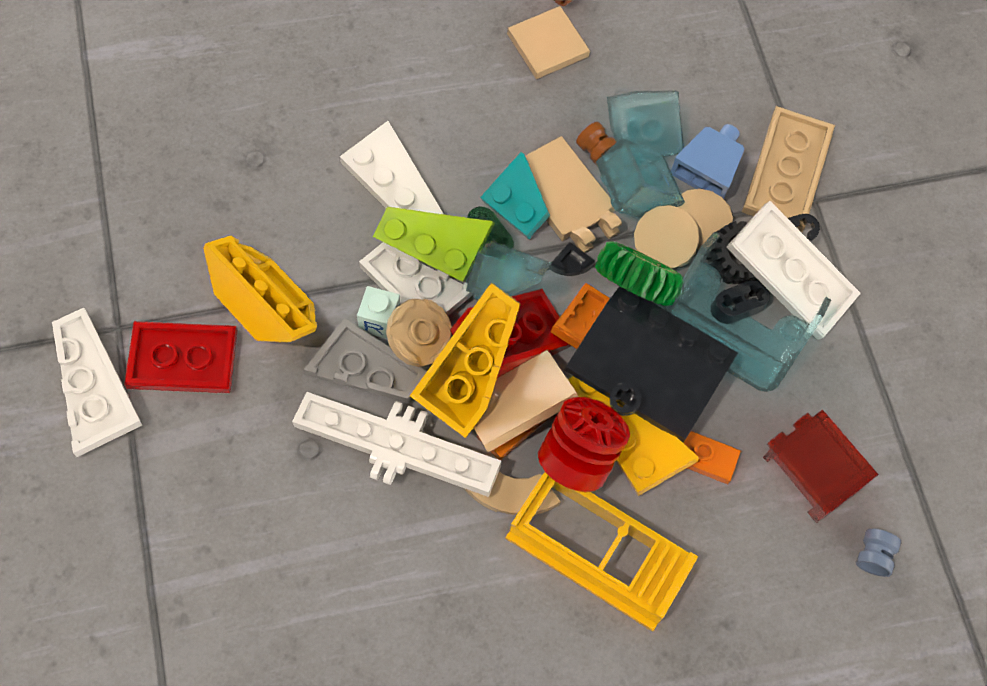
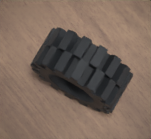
[705,221,755,284]

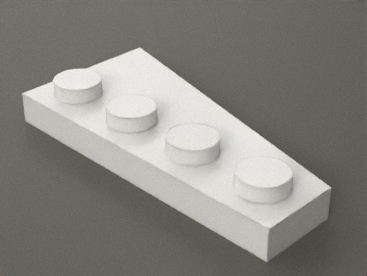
[340,121,443,214]

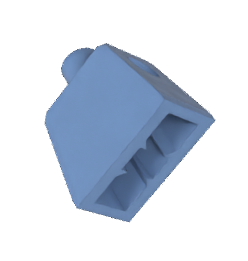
[670,124,745,199]

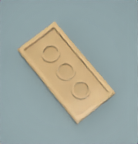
[742,106,835,232]

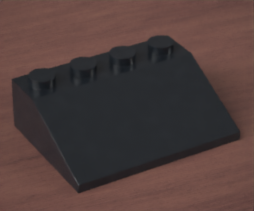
[564,286,738,443]

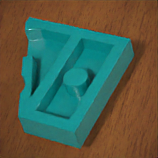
[480,152,550,239]

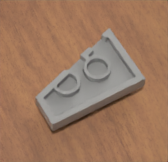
[304,318,427,403]

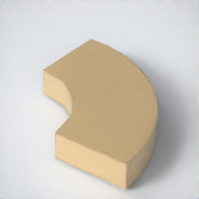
[464,471,561,515]

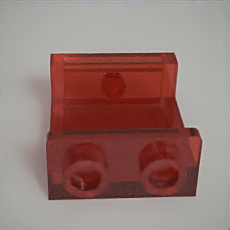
[763,409,879,523]

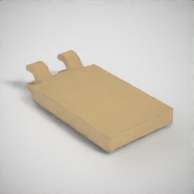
[526,136,622,253]

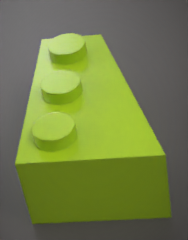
[373,206,495,282]

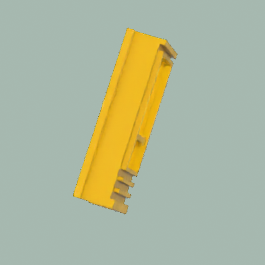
[505,472,698,632]

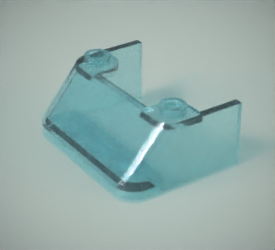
[665,232,832,392]

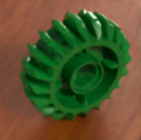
[595,241,685,306]

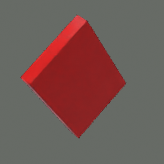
[124,321,238,393]

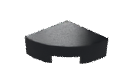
[549,242,595,276]

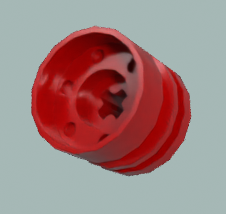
[537,397,630,492]

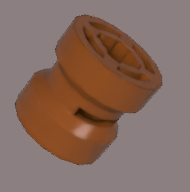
[576,122,620,166]

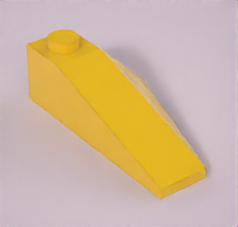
[410,283,520,438]

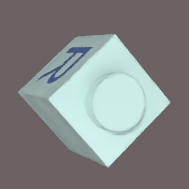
[357,286,400,339]

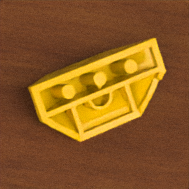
[203,235,317,342]

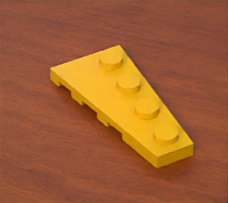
[568,376,699,496]

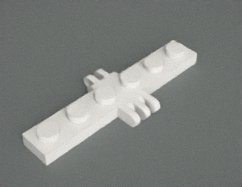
[292,392,501,497]

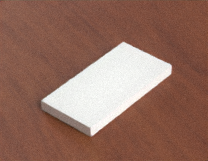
[727,201,861,340]

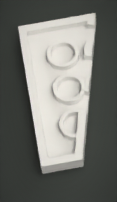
[52,308,142,457]

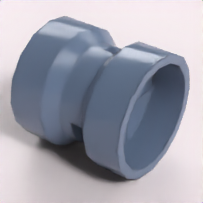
[856,529,901,577]

